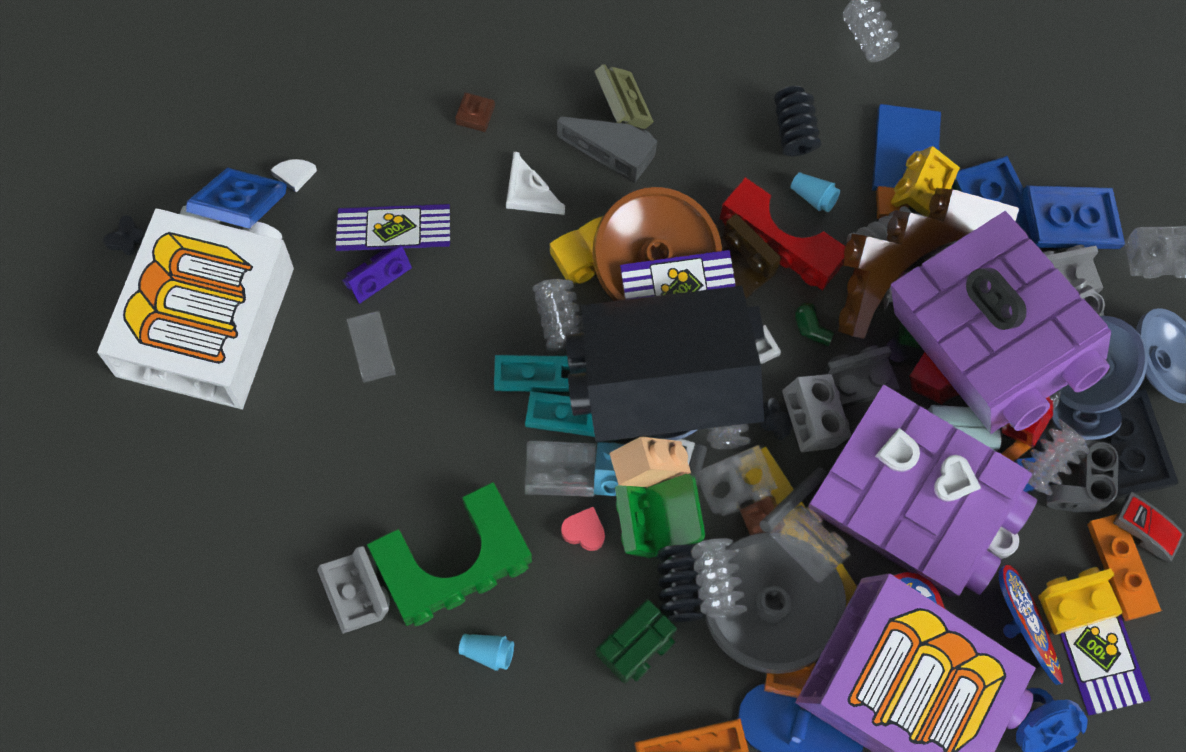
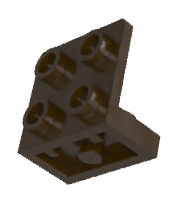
[720,214,781,299]

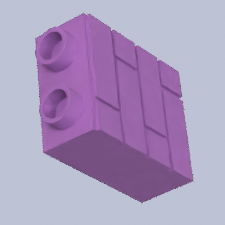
[891,210,1111,434]
[807,384,1037,597]

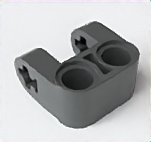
[1047,437,1118,513]

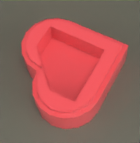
[561,507,605,551]

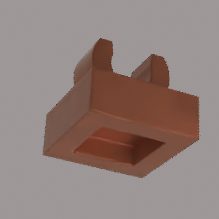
[455,92,495,132]
[740,496,787,536]

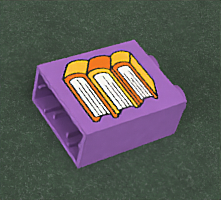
[795,573,1036,752]

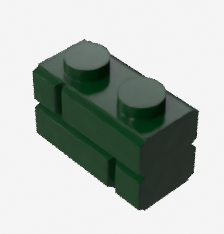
[595,599,677,684]

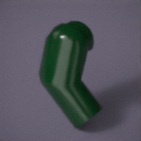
[795,302,835,346]

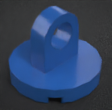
[1016,688,1088,752]

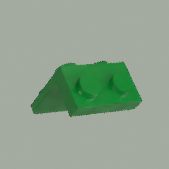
[615,474,705,558]

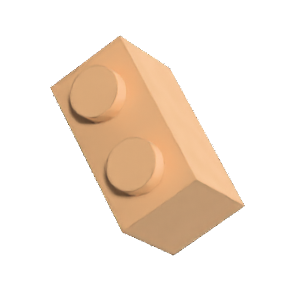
[609,437,691,487]

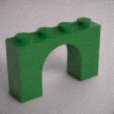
[367,482,532,626]

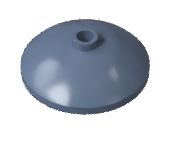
[1136,308,1186,403]
[1055,316,1148,413]

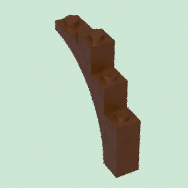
[838,188,1019,339]

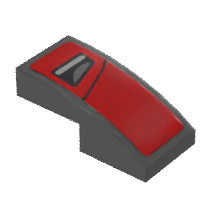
[1113,492,1185,563]

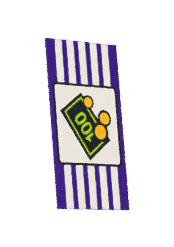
[336,204,450,251]
[620,250,736,300]
[1061,615,1151,716]

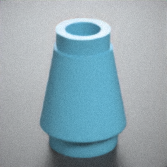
[791,172,840,212]
[459,633,514,671]

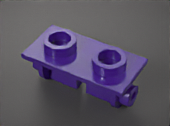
[342,244,412,304]

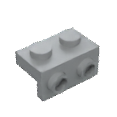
[317,546,390,634]

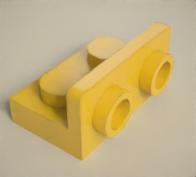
[891,146,960,217]
[1038,567,1123,635]

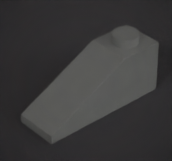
[557,116,657,183]

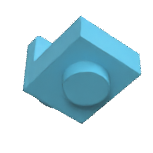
[593,442,625,496]

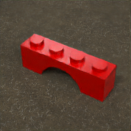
[719,177,845,291]
[909,352,1053,448]

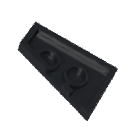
[1110,389,1179,499]

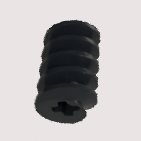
[774,85,821,157]
[657,545,704,622]

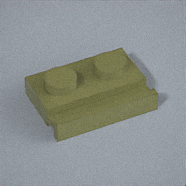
[594,64,654,129]

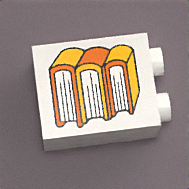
[97,205,294,410]

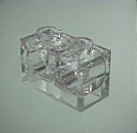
[1125,226,1186,279]
[695,445,778,516]

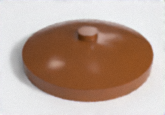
[592,187,722,301]

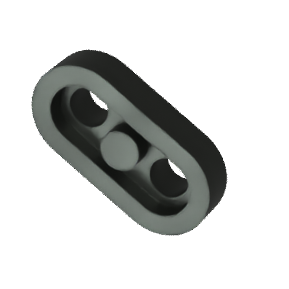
[966,268,1027,330]

